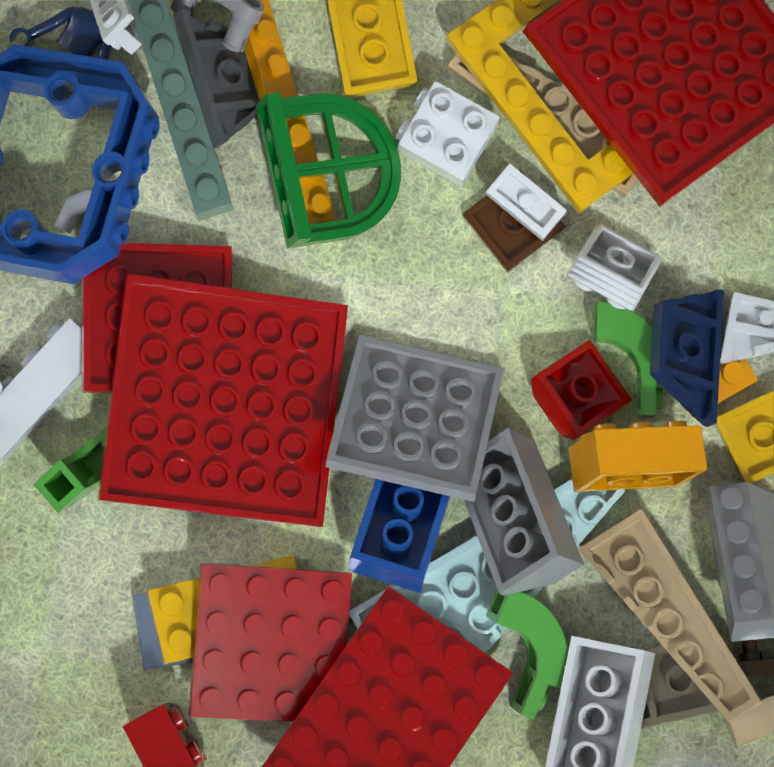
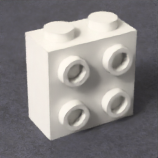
[395,81,500,187]

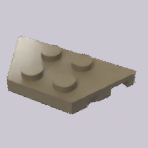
[641,645,762,729]

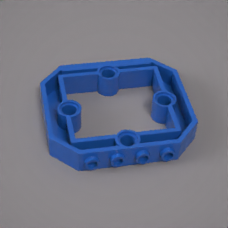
[0,44,160,284]

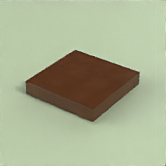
[462,170,566,273]

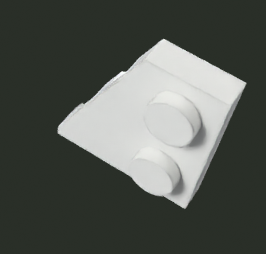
[720,292,774,364]

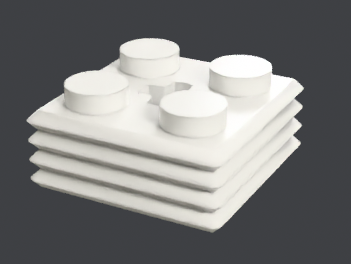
[568,224,662,311]

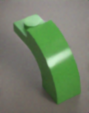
[594,302,663,418]
[33,426,107,513]

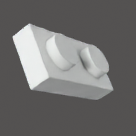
[485,163,567,241]

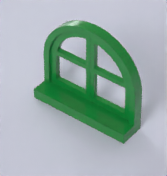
[256,93,401,249]

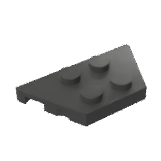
[173,9,260,149]

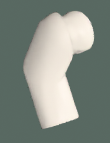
[54,189,92,234]

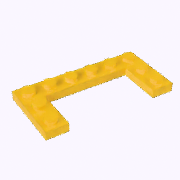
[445,0,633,214]

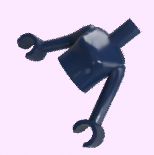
[9,6,112,60]

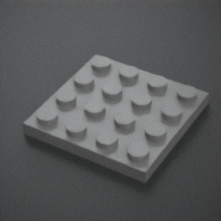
[325,335,504,502]

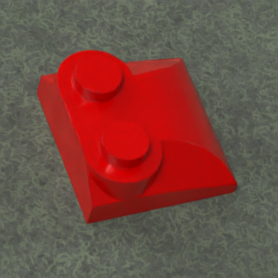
[530,340,633,441]

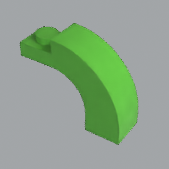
[486,589,568,720]

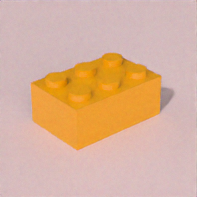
[568,420,707,492]

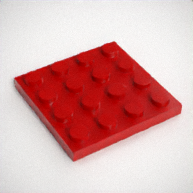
[82,243,232,393]
[188,563,352,722]

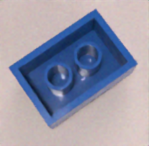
[348,479,451,593]

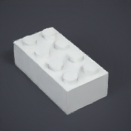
[546,636,655,767]

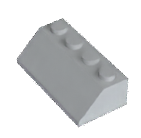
[464,428,584,595]
[706,482,774,642]

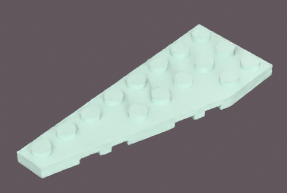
[349,479,625,653]

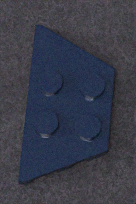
[650,289,724,427]

